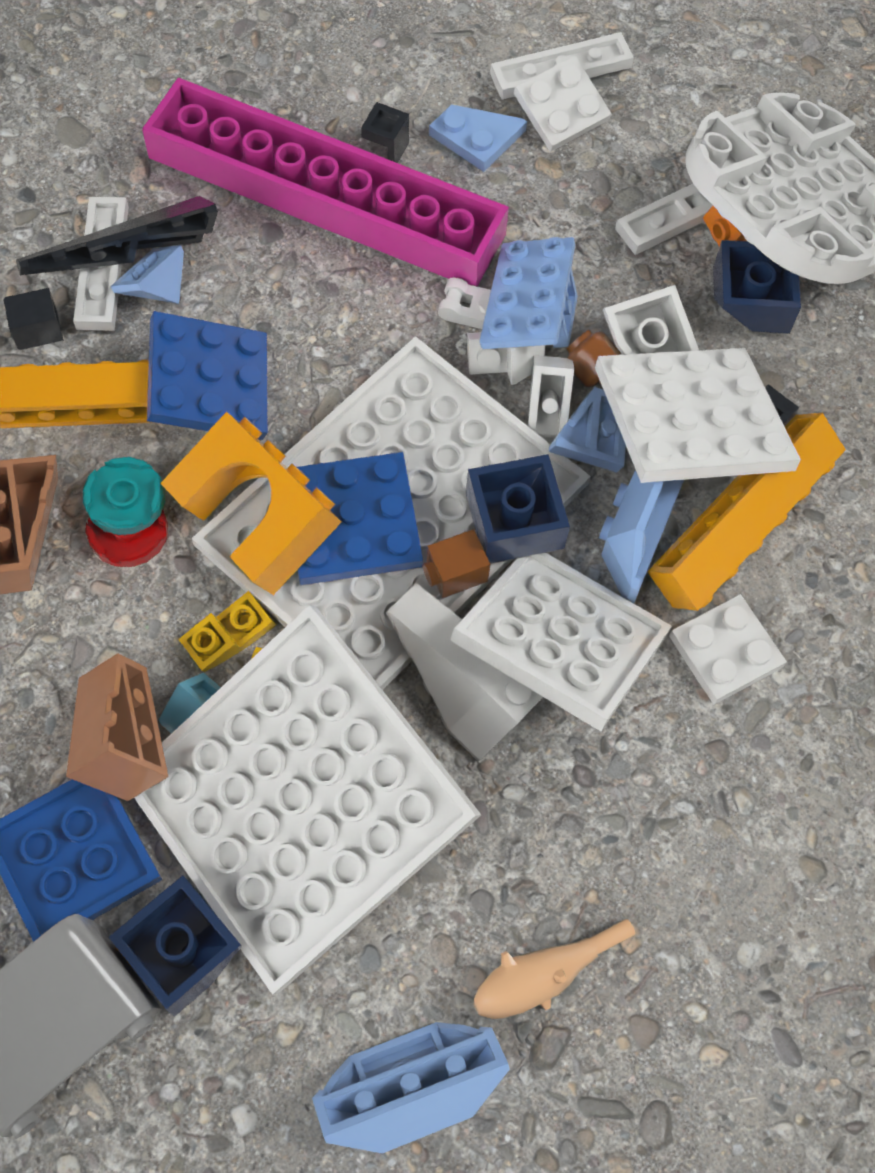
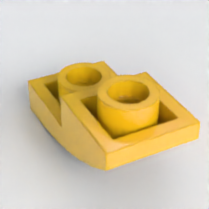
[178,591,277,672]

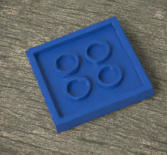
[147,311,268,440]
[297,452,423,585]
[0,779,162,942]

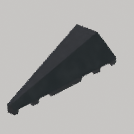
[16,196,218,276]

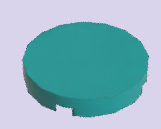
[83,457,166,535]

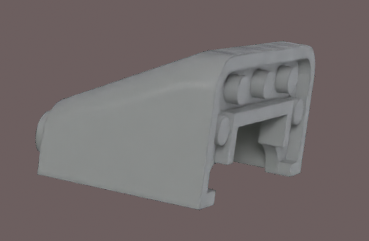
[0,914,162,1139]

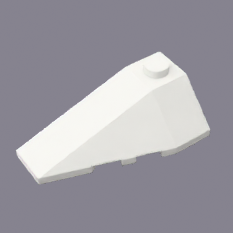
[603,285,699,355]
[386,583,543,761]

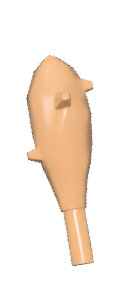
[474,919,635,1019]

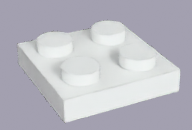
[513,55,612,152]
[669,594,787,705]

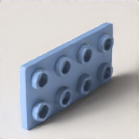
[479,237,578,349]

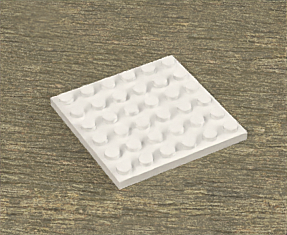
[134,605,481,995]

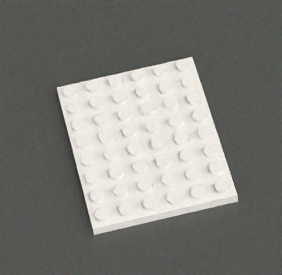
[192,336,591,690]

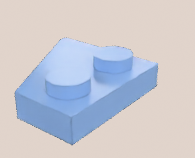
[429,105,527,172]
[549,387,626,473]

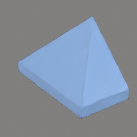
[111,245,184,304]

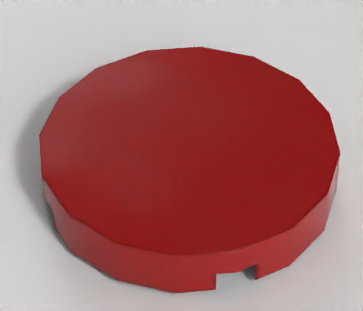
[85,510,168,567]

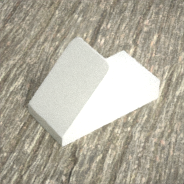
[467,332,545,385]

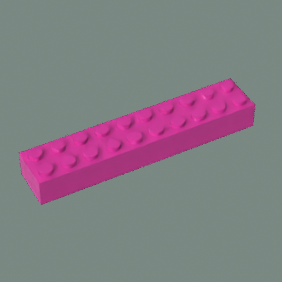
[142,77,509,287]

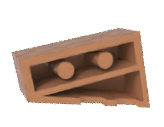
[0,455,58,594]
[66,653,169,801]

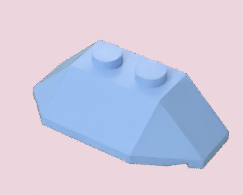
[599,471,684,604]
[312,1022,510,1154]

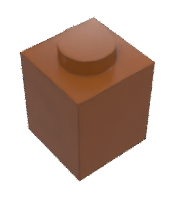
[422,529,490,599]

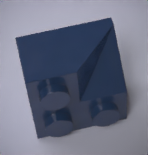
[713,240,801,334]
[466,454,570,563]
[108,875,242,1017]

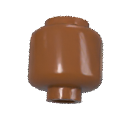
[566,329,621,388]

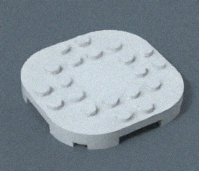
[685,93,875,284]

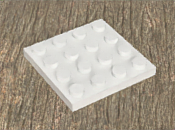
[595,348,801,483]
[450,553,672,731]

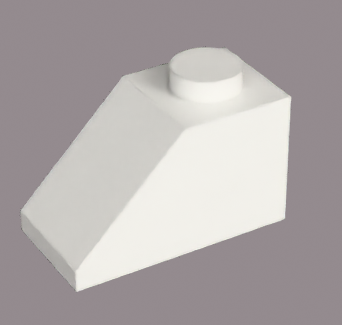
[527,355,574,444]

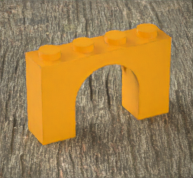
[161,412,342,595]

